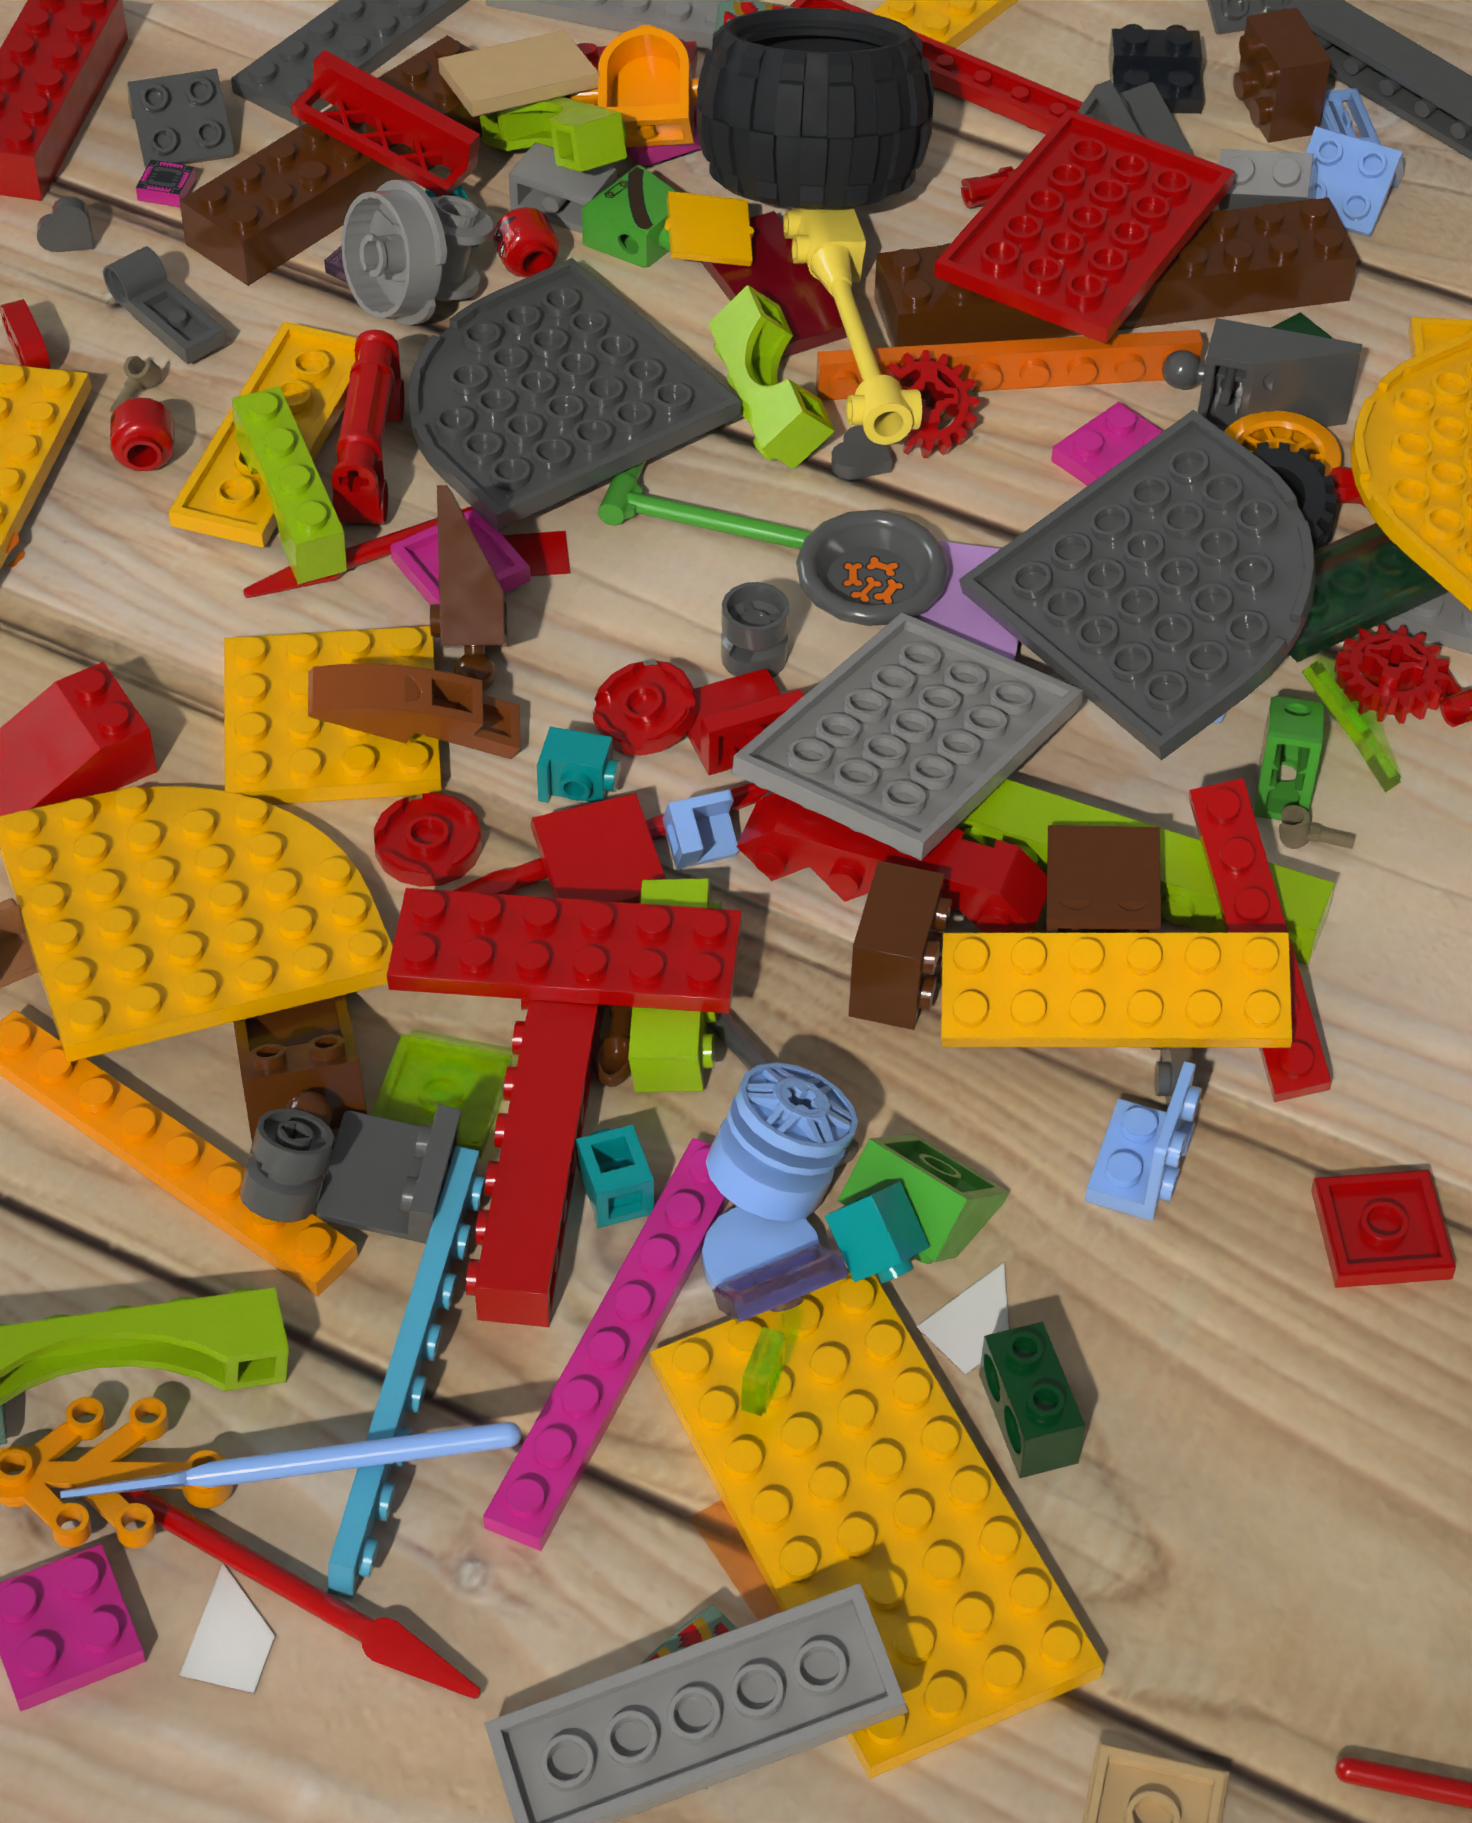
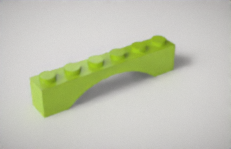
[0,1287,289,1406]

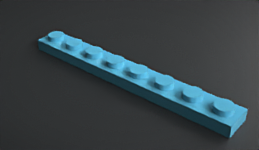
[328,1146,486,1599]

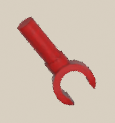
[1440,668,1472,727]

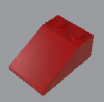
[0,662,157,816]

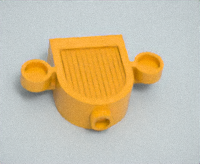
[563,25,699,147]

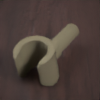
[110,356,162,413]
[1279,805,1355,849]

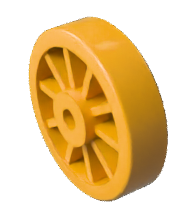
[1224,411,1342,476]

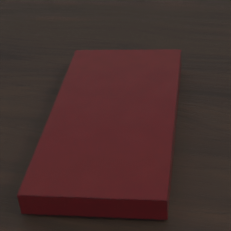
[701,211,847,358]

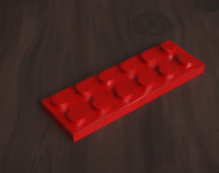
[386,888,742,1014]

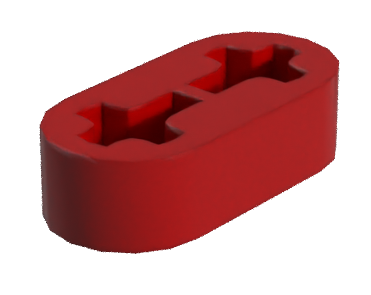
[0,299,51,369]

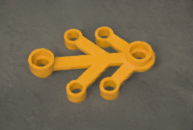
[0,1397,233,1548]

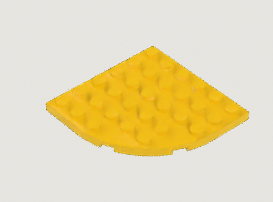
[1351,331,1472,612]
[0,786,393,1063]

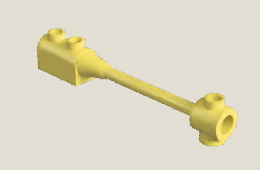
[783,207,922,445]

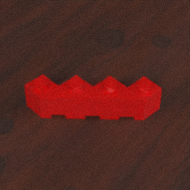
[736,793,1047,933]

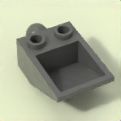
[1162,318,1363,432]

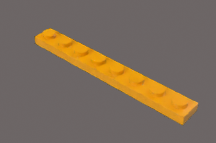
[0,1009,358,1297]

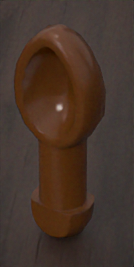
[593,1005,632,1087]

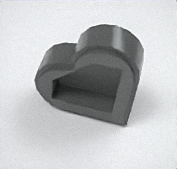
[37,196,94,252]
[831,425,892,480]

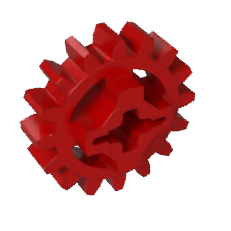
[884,350,980,458]
[1333,625,1450,724]

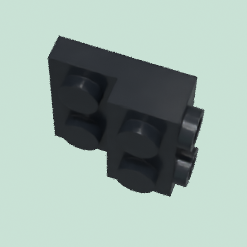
[1108,24,1203,114]

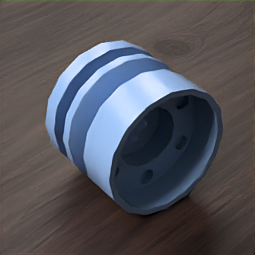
[706,1062,858,1222]

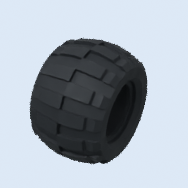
[697,8,934,209]

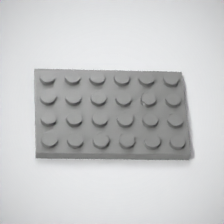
[732,612,1083,860]

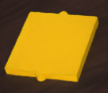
[664,191,754,267]

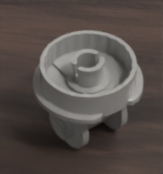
[342,179,493,325]

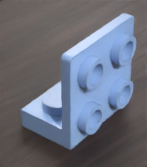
[1305,126,1404,237]
[1085,1061,1202,1221]

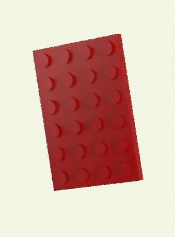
[934,109,1235,344]

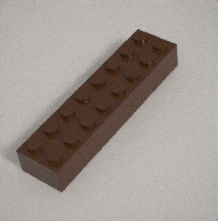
[179,35,483,286]

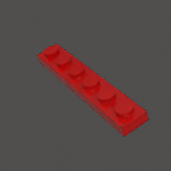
[1189,778,1332,1102]

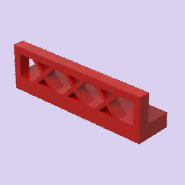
[291,49,480,197]

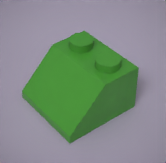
[837,1134,1010,1264]

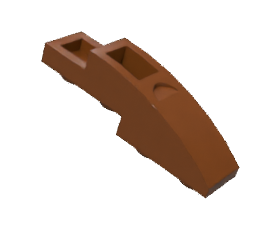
[308,664,521,759]

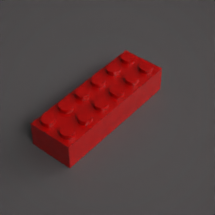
[0,0,128,201]

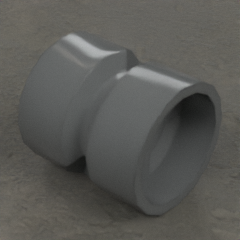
[721,582,789,677]
[239,1108,334,1222]

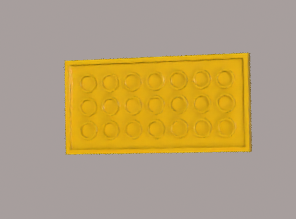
[650,1273,1104,1779]

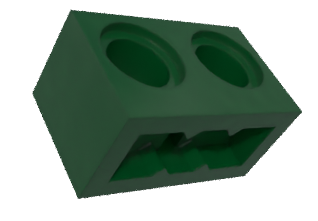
[979,1321,1085,1478]

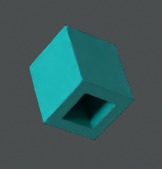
[825,1181,930,1283]

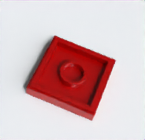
[530,793,666,903]
[1311,1170,1456,1288]

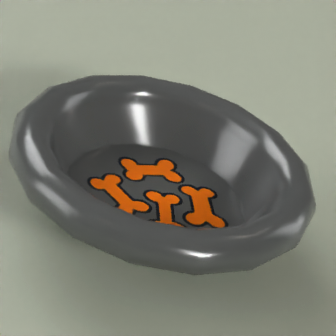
[796,510,949,626]

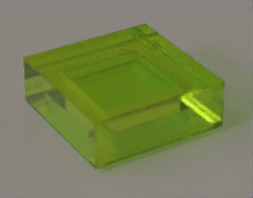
[741,1327,785,1416]

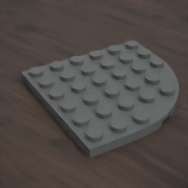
[408,258,741,531]
[959,410,1316,760]

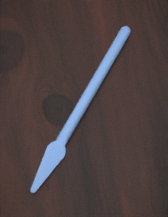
[60,1422,522,1498]

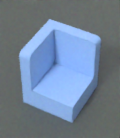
[662,790,739,870]

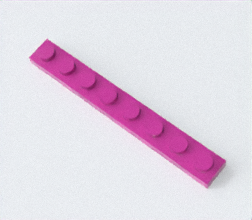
[483,1138,730,1551]

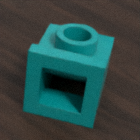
[537,726,621,803]
[576,1124,654,1228]

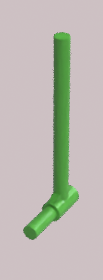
[598,461,811,550]

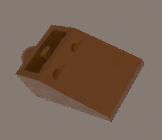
[430,485,508,692]
[1046,825,1161,933]
[233,995,367,1142]

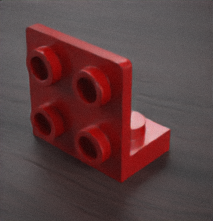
[686,669,804,776]

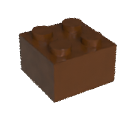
[1233,8,1331,143]
[848,861,952,1030]

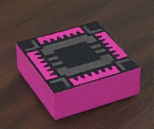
[136,160,196,207]

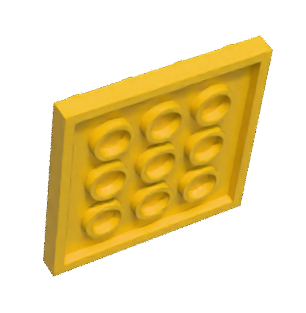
[224,626,442,805]

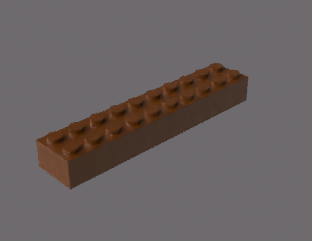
[874,197,1358,347]

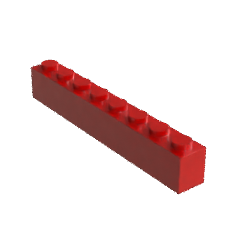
[466,999,605,1328]

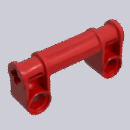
[331,329,405,525]

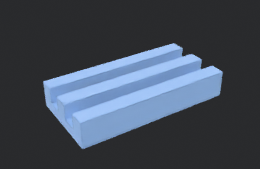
[1320,88,1381,145]

